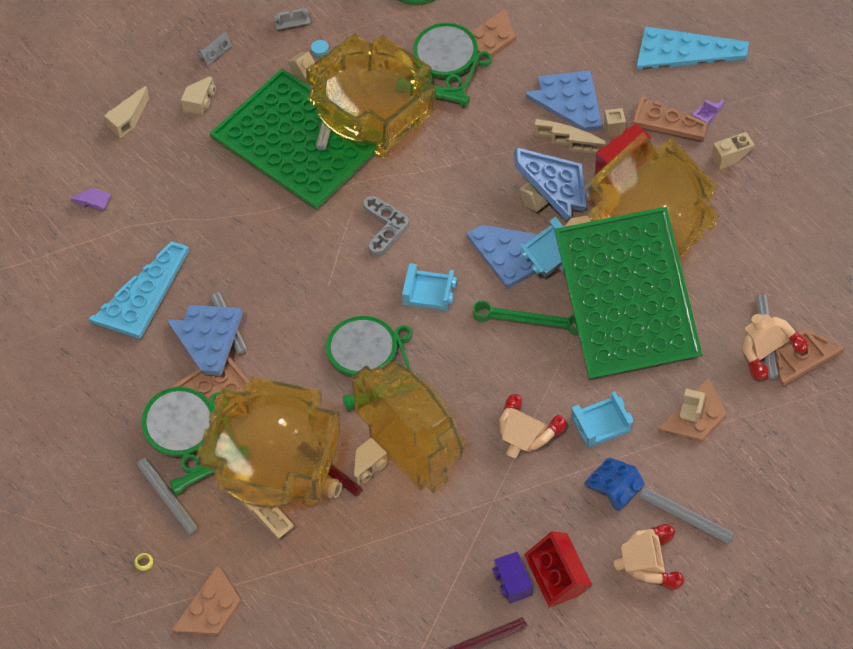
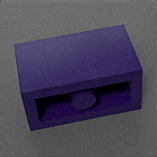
[492,552,533,604]

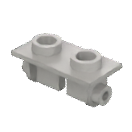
[274,7,310,30]
[197,32,233,66]

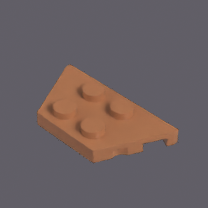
[471,9,516,58]
[775,328,845,386]
[659,379,727,443]
[172,566,242,637]

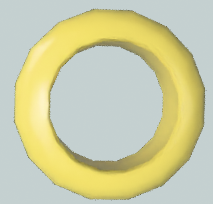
[134,553,153,571]

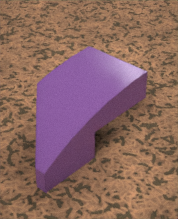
[692,100,725,125]
[71,188,111,212]

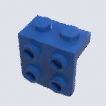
[584,458,645,511]

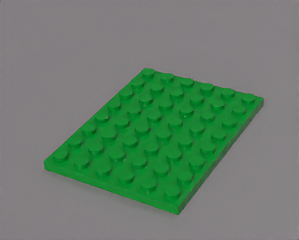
[210,68,388,210]
[554,206,703,380]

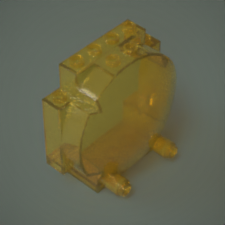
[306,33,436,158]
[581,132,720,257]
[351,361,466,493]
[197,376,341,508]

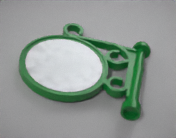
[396,23,492,108]
[326,316,425,411]
[142,387,251,495]

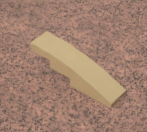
[535,119,606,154]
[226,473,294,540]

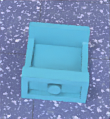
[520,217,563,277]
[402,263,457,311]
[571,391,633,449]

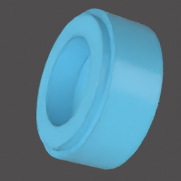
[311,40,329,57]

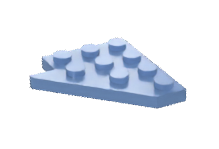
[526,70,602,132]
[514,148,587,221]
[467,225,538,289]
[168,305,243,376]

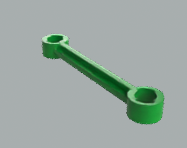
[473,300,578,336]

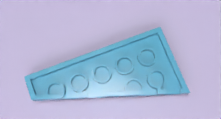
[636,26,749,70]
[88,241,189,340]

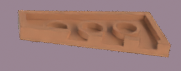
[633,95,708,141]

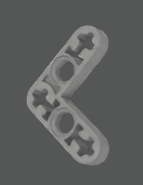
[363,196,409,257]

